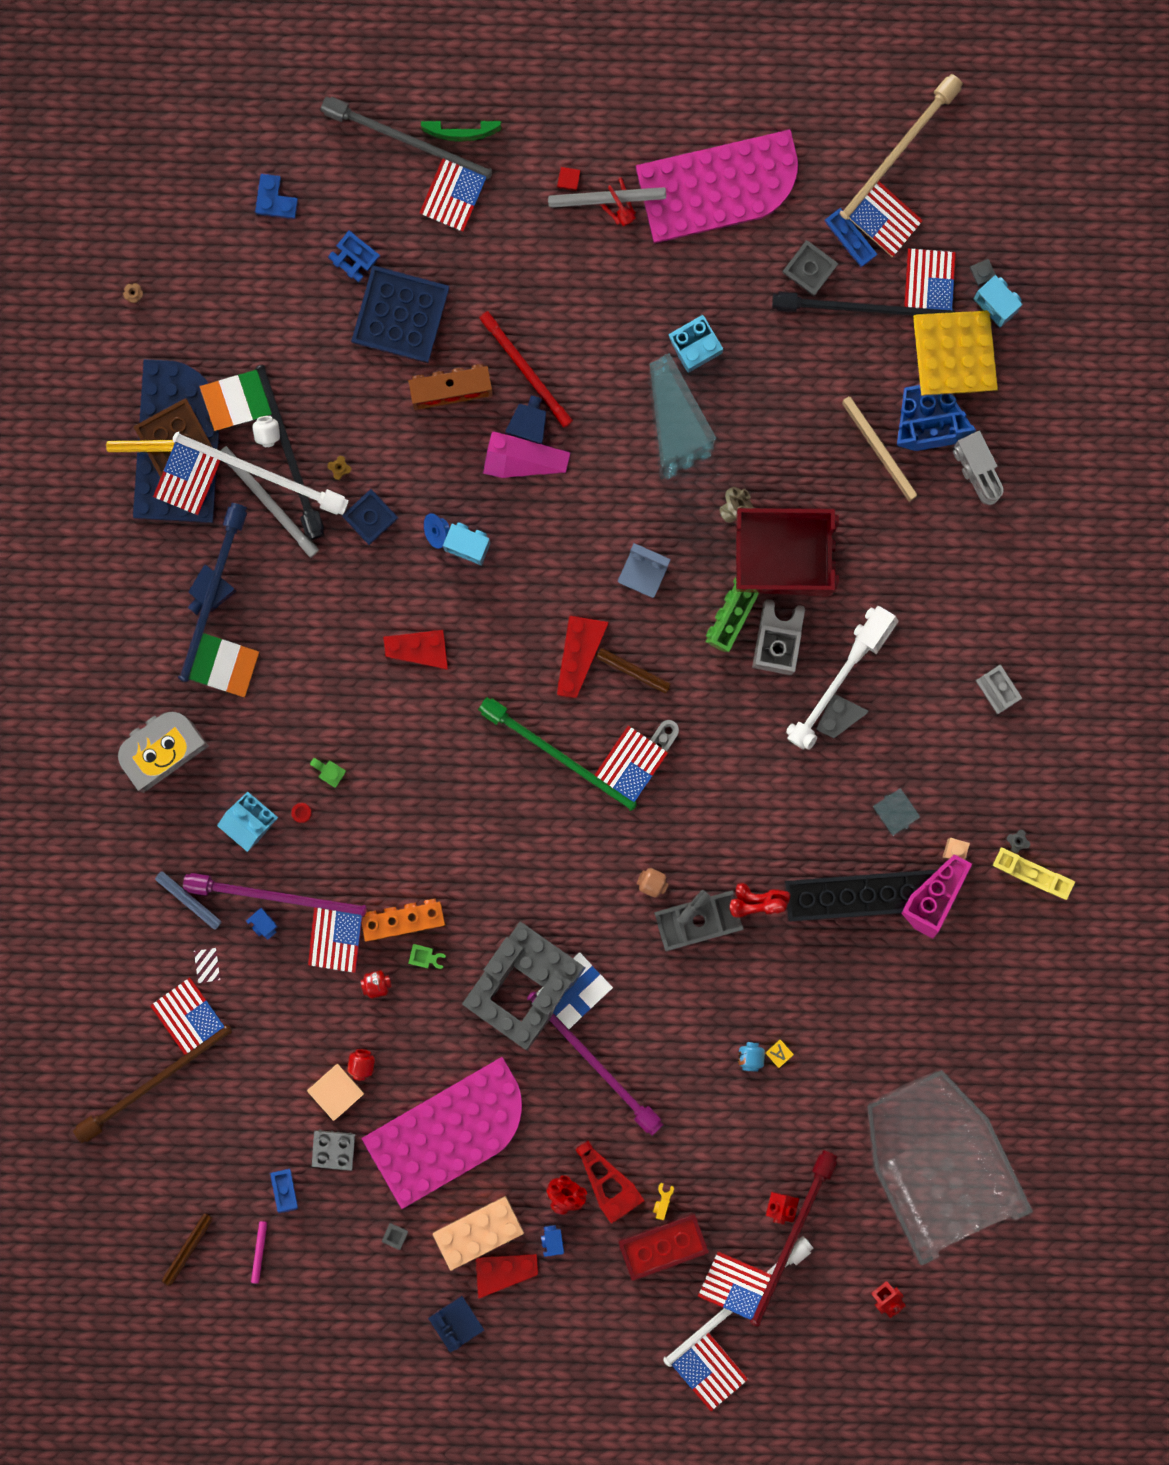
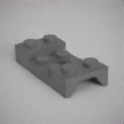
[654,890,744,952]

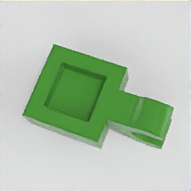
[310,758,346,788]

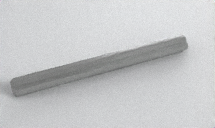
[548,187,667,207]

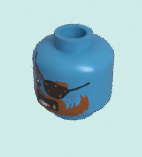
[738,1042,765,1072]

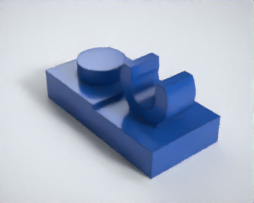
[270,1169,298,1214]

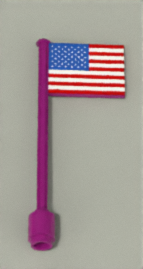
[183,873,367,973]

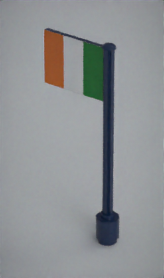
[178,503,259,698]

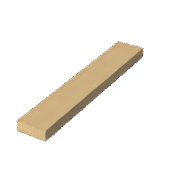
[842,397,917,502]

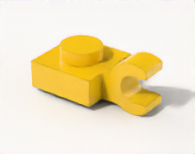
[653,1183,674,1220]

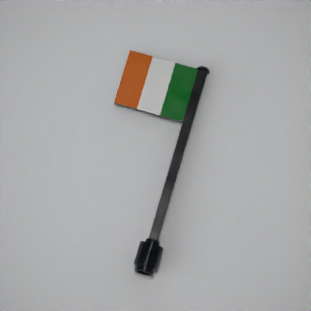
[199,365,325,540]

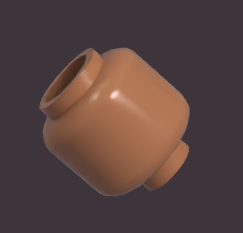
[637,868,668,898]

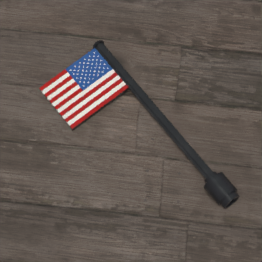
[772,249,956,316]

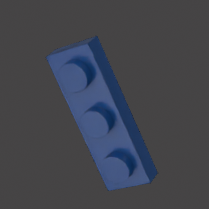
[824,208,877,268]

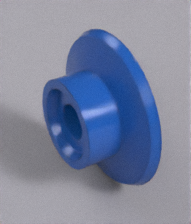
[424,514,450,549]

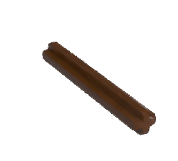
[597,649,670,693]
[162,1214,213,1286]

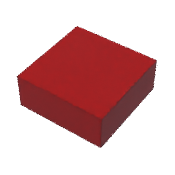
[557,167,580,191]

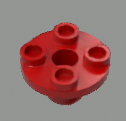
[547,1175,587,1215]

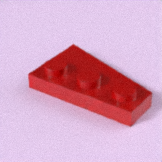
[383,630,448,670]

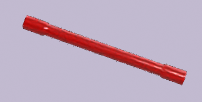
[479,311,573,428]

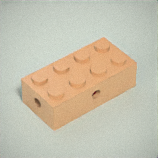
[433,1196,524,1271]

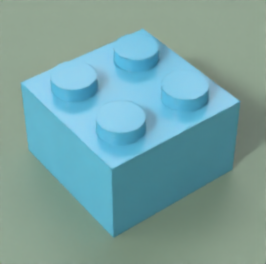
[973,275,1023,328]
[443,522,491,566]

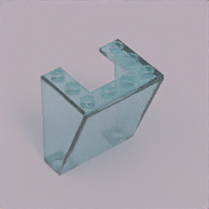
[648,353,716,480]

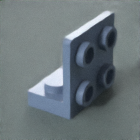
[618,543,671,598]

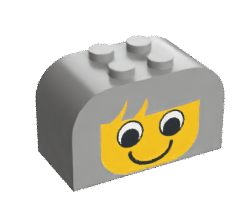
[118,712,209,793]

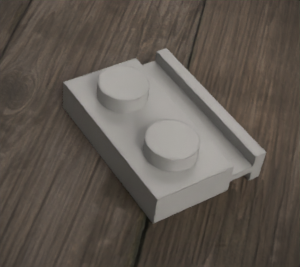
[976,665,1022,714]

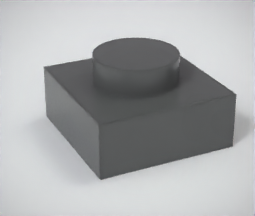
[970,259,995,286]
[382,1223,408,1250]

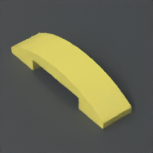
[993,847,1075,900]

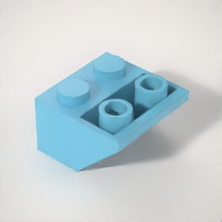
[668,315,723,373]
[217,792,278,852]

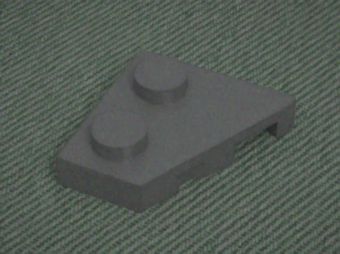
[816,694,868,739]

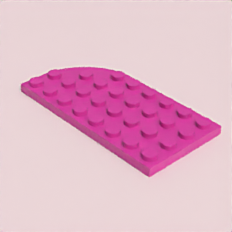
[636,130,798,243]
[361,1057,522,1209]

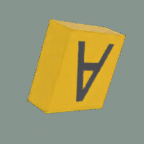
[765,1040,794,1068]

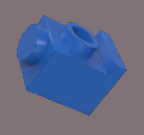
[246,908,278,940]
[541,1225,564,1257]

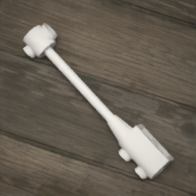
[786,606,899,750]

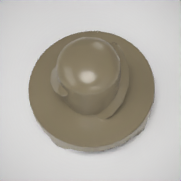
[720,487,754,523]

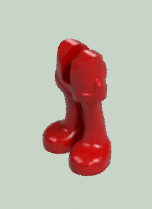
[730,883,791,918]

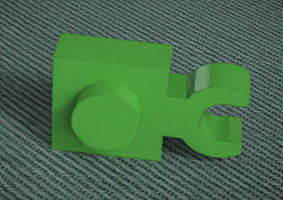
[408,944,446,969]

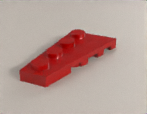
[557,616,609,699]

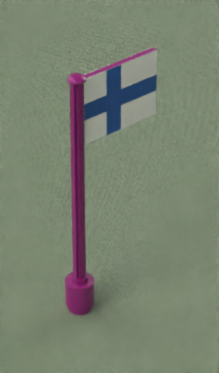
[527,952,663,1136]

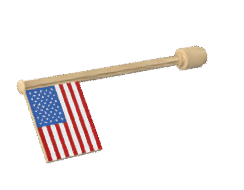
[840,74,963,257]

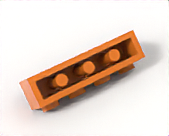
[362,899,446,942]

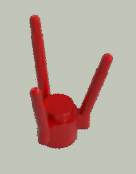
[599,177,636,227]

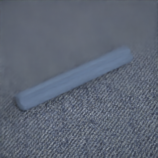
[155,872,221,929]

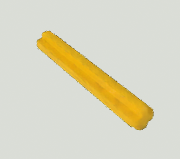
[106,440,175,452]

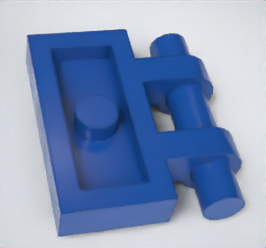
[328,231,380,282]

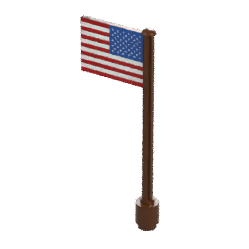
[73,978,232,1144]

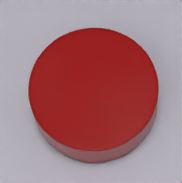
[291,803,312,823]

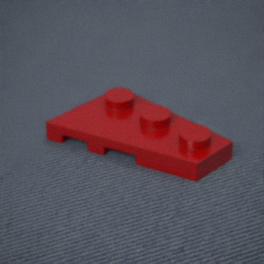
[476,1254,538,1299]

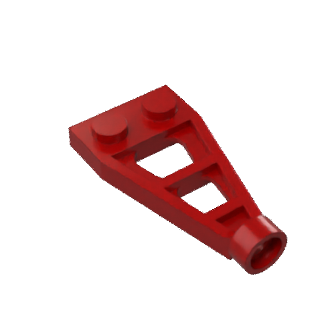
[575,1141,645,1224]

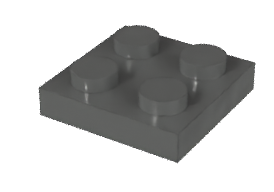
[782,240,838,296]

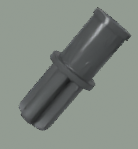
[676,890,711,927]

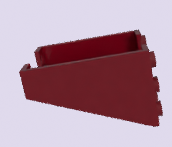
[736,508,839,597]

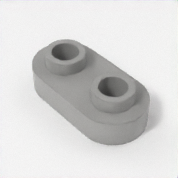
[651,720,679,751]

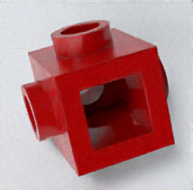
[766,1192,799,1225]
[871,1281,906,1318]

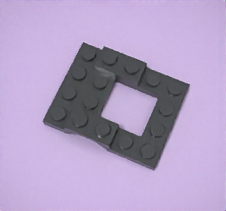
[462,922,586,1051]

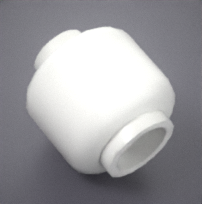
[253,416,280,447]

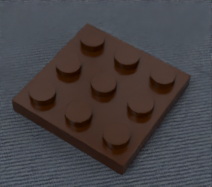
[133,398,213,478]

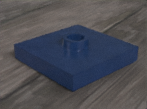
[342,489,399,546]

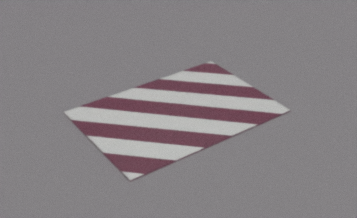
[194,948,220,983]

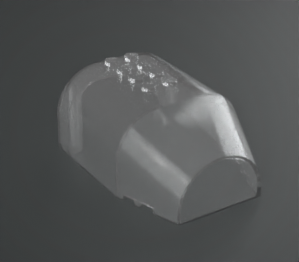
[867,1070,1033,1266]

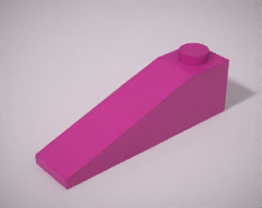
[483,431,570,478]
[902,854,972,939]

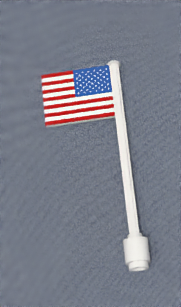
[153,432,349,515]
[664,1236,813,1411]

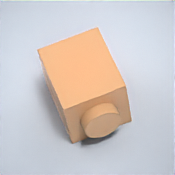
[943,838,970,860]

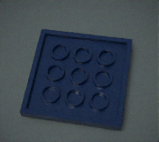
[351,265,450,364]

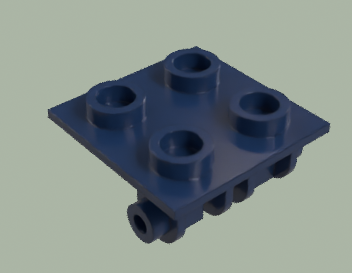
[428,1296,484,1353]

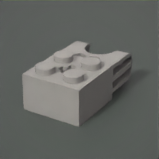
[953,430,1003,505]
[752,599,805,675]

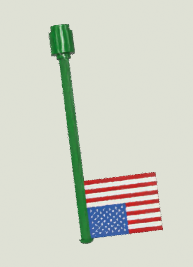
[478,697,668,811]

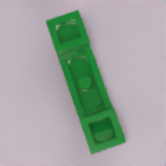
[421,121,501,142]

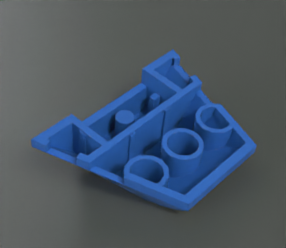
[897,385,976,451]

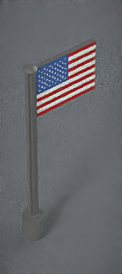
[320,96,493,232]

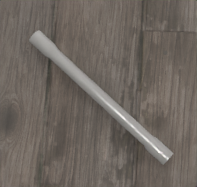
[220,446,319,558]

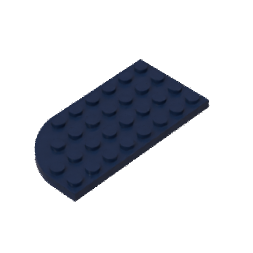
[133,359,220,523]

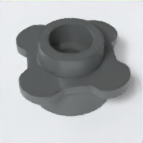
[1007,830,1030,853]

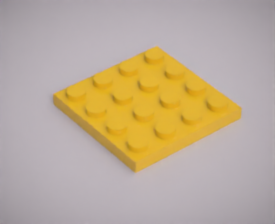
[913,311,998,396]

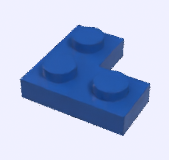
[255,174,298,219]

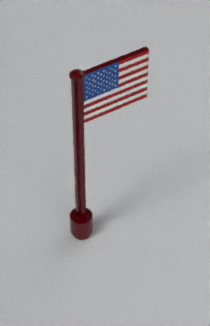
[698,1150,838,1327]

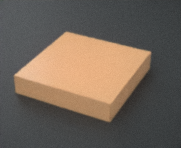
[307,1063,364,1121]

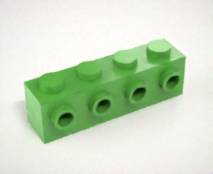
[706,577,759,652]

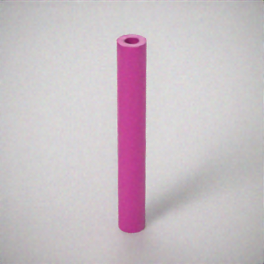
[251,1221,267,1283]

